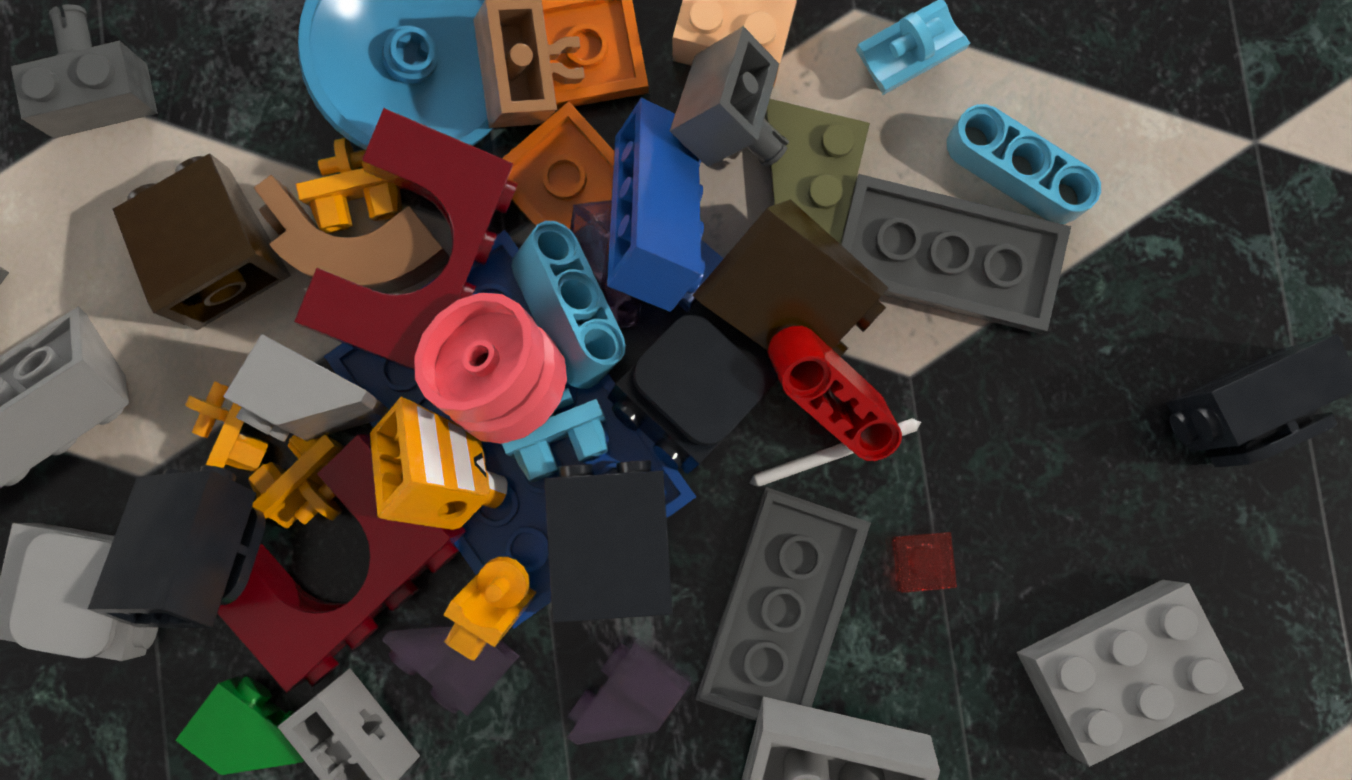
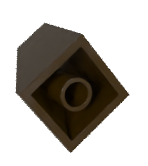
[112,153,291,330]
[692,199,888,364]

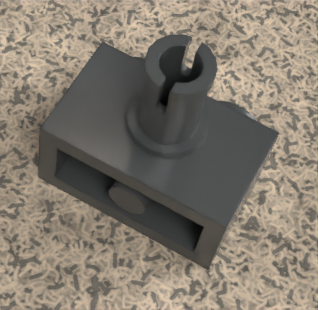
[11,4,158,138]
[670,26,789,167]

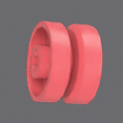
[414,293,567,444]

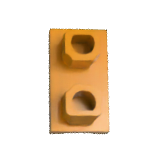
[296,138,403,233]
[185,381,268,471]
[248,434,345,529]
[444,557,536,661]

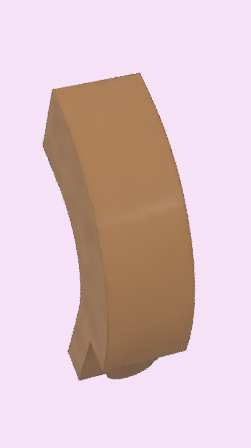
[254,175,450,294]

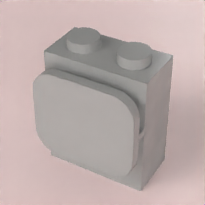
[0,523,158,661]

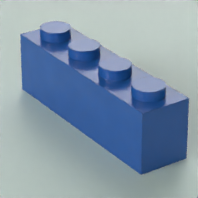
[607,98,705,312]

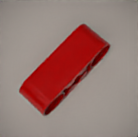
[768,326,902,461]

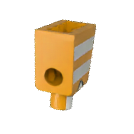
[370,397,508,530]

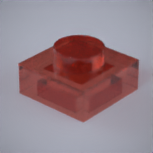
[892,532,957,593]

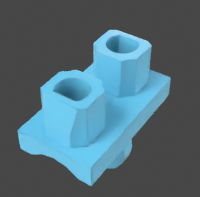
[856,0,970,95]
[502,388,608,482]

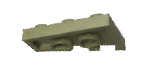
[765,99,870,244]

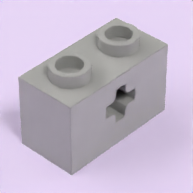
[278,668,420,780]

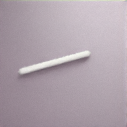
[749,418,921,487]

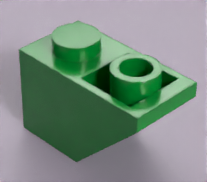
[175,676,304,775]

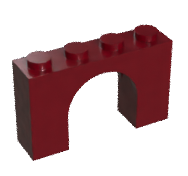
[294,108,518,371]
[217,433,466,693]

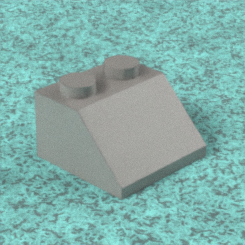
[223,334,389,442]

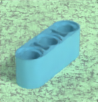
[946,104,1101,224]
[511,221,626,389]

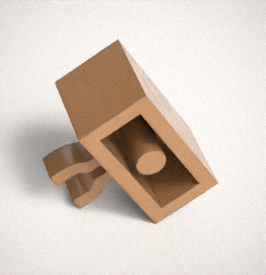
[473,0,585,128]

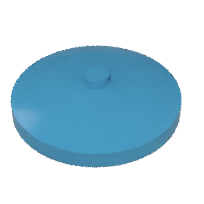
[298,0,493,150]

